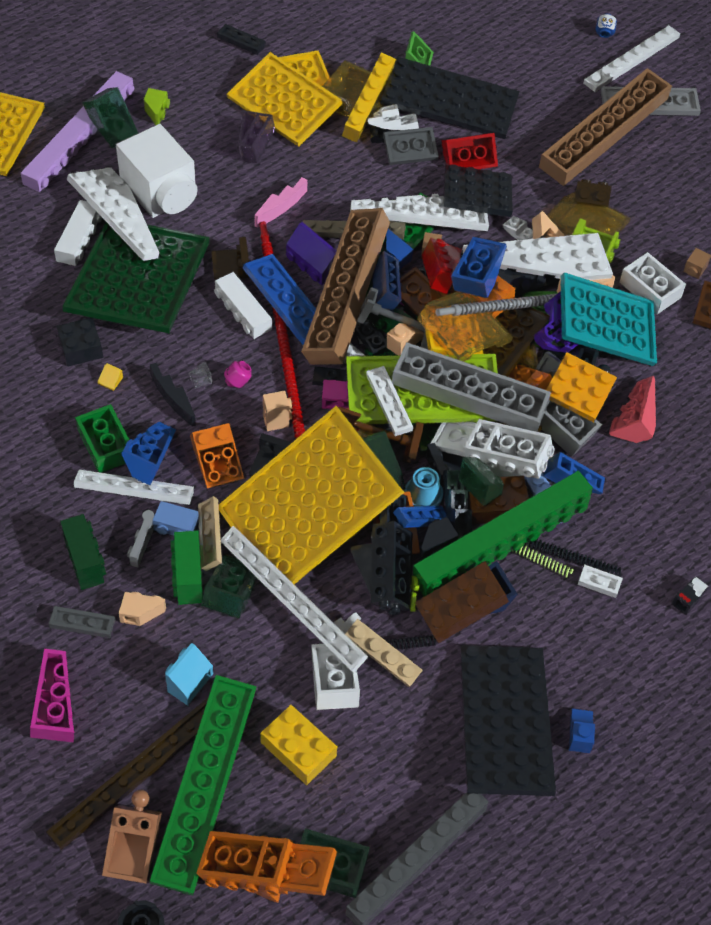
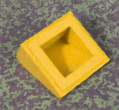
[97,363,123,391]

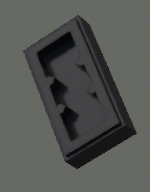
[312,366,347,386]

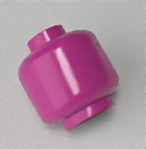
[224,361,252,388]

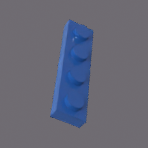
[393,506,447,528]

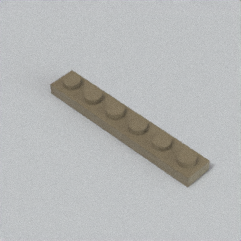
[303,220,406,239]

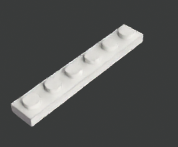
[74,470,194,505]

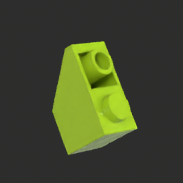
[144,88,170,125]

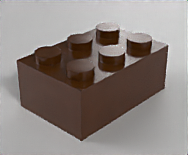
[465,475,529,525]

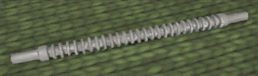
[435,294,561,316]

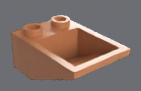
[102,790,162,883]

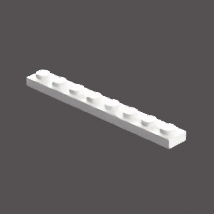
[583,26,680,92]

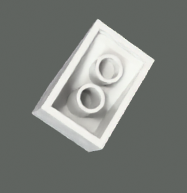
[311,644,360,710]

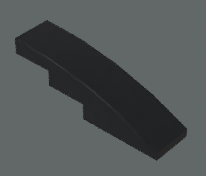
[150,362,196,427]
[443,470,472,539]

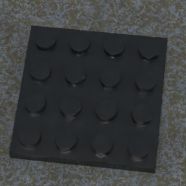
[444,164,513,217]

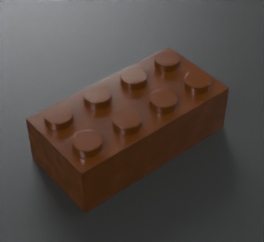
[415,562,509,643]

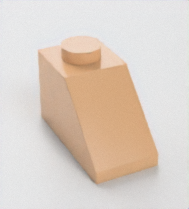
[387,323,424,356]

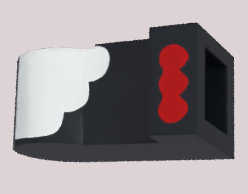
[672,576,709,615]

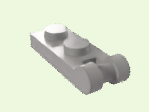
[127,510,154,567]

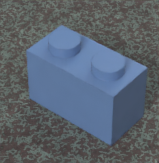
[153,501,199,536]

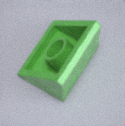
[405,31,434,65]

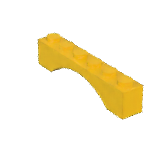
[342,52,396,142]

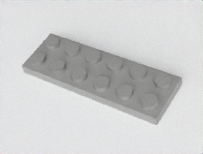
[601,86,701,116]

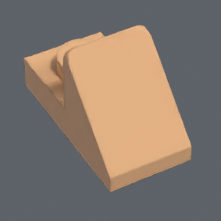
[532,211,565,239]

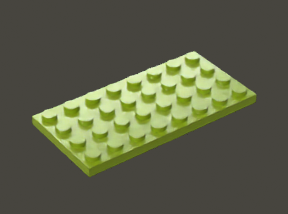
[346,354,498,424]

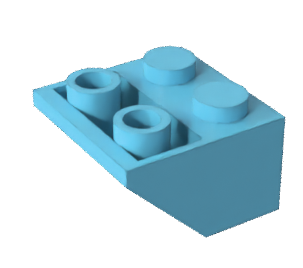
[165,643,213,705]

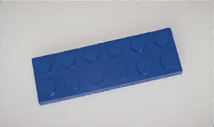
[243,254,316,345]

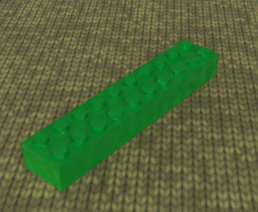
[413,470,593,597]

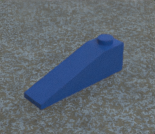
[122,422,176,485]

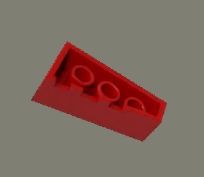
[422,238,462,294]

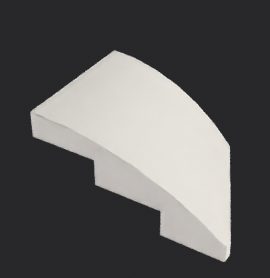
[368,104,419,130]

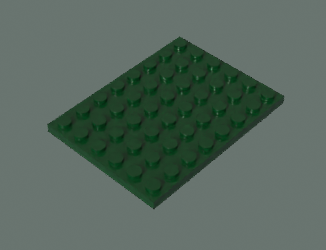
[62,222,210,334]

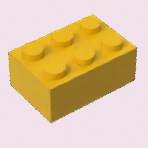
[261,705,337,785]

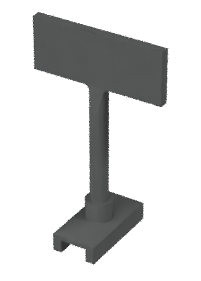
[357,287,438,349]

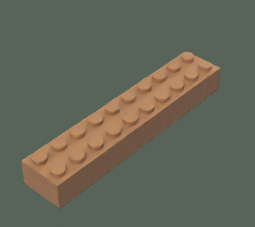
[539,68,672,186]
[301,208,390,365]

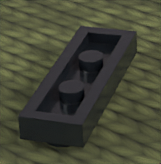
[217,24,266,55]

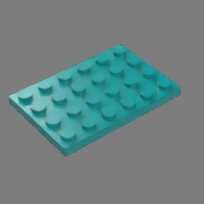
[560,272,657,366]

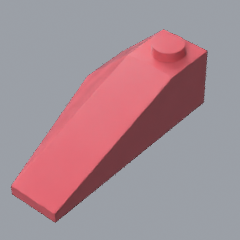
[609,376,656,443]

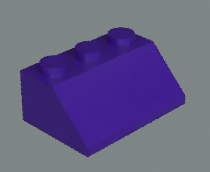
[286,222,337,285]

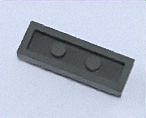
[49,606,115,638]

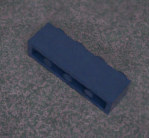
[372,251,402,311]

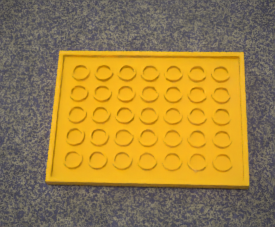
[219,406,405,584]

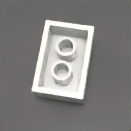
[620,252,686,314]

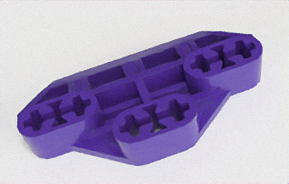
[534,291,579,353]

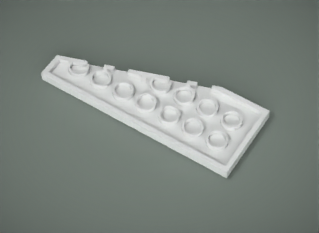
[67,168,159,261]
[350,194,489,231]
[462,233,613,280]

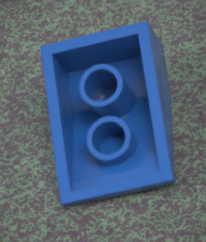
[451,237,507,298]

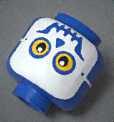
[595,13,617,38]

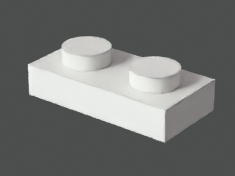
[578,565,623,598]

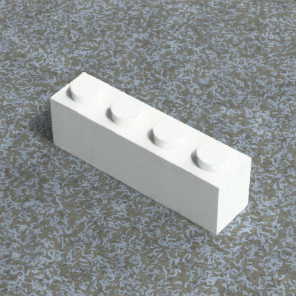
[54,200,102,266]
[214,272,272,339]

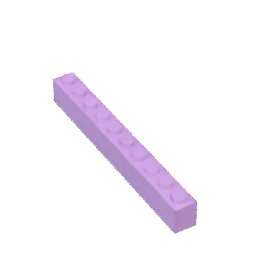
[21,71,134,192]

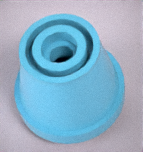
[404,467,443,507]

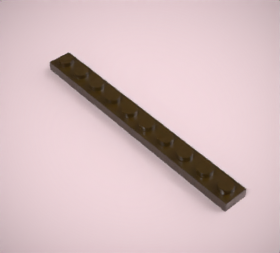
[46,697,209,850]

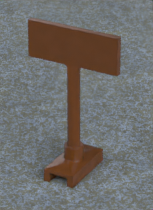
[338,407,424,464]

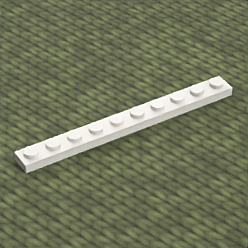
[221,526,368,672]

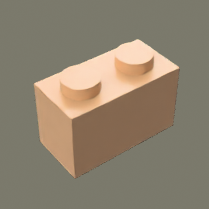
[263,391,292,431]

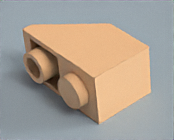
[119,592,166,626]

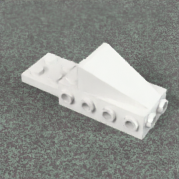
[430,419,554,479]

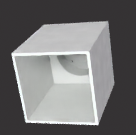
[116,124,197,218]

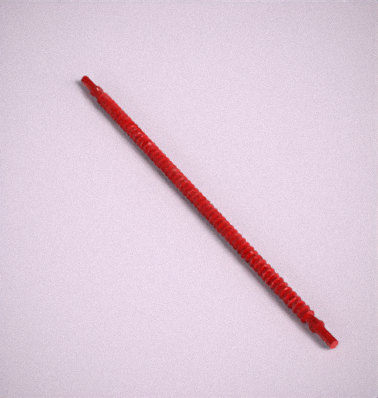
[259,221,305,439]

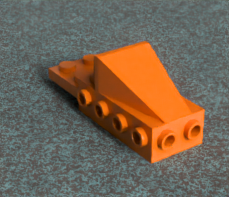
[196,831,337,903]

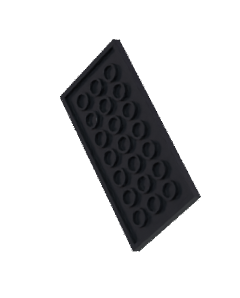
[380,56,520,139]
[460,645,556,796]

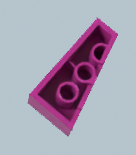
[30,649,74,742]

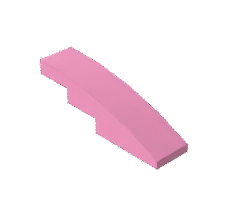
[255,177,307,228]

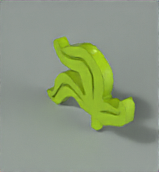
[410,576,419,612]

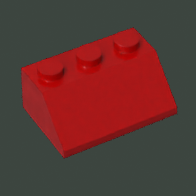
[441,133,498,169]

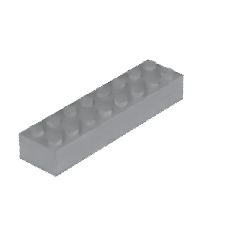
[392,342,551,432]

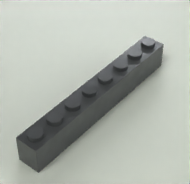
[345,792,489,925]

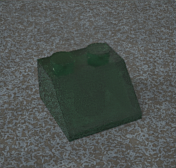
[458,457,504,506]

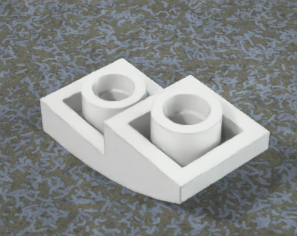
[503,216,541,240]

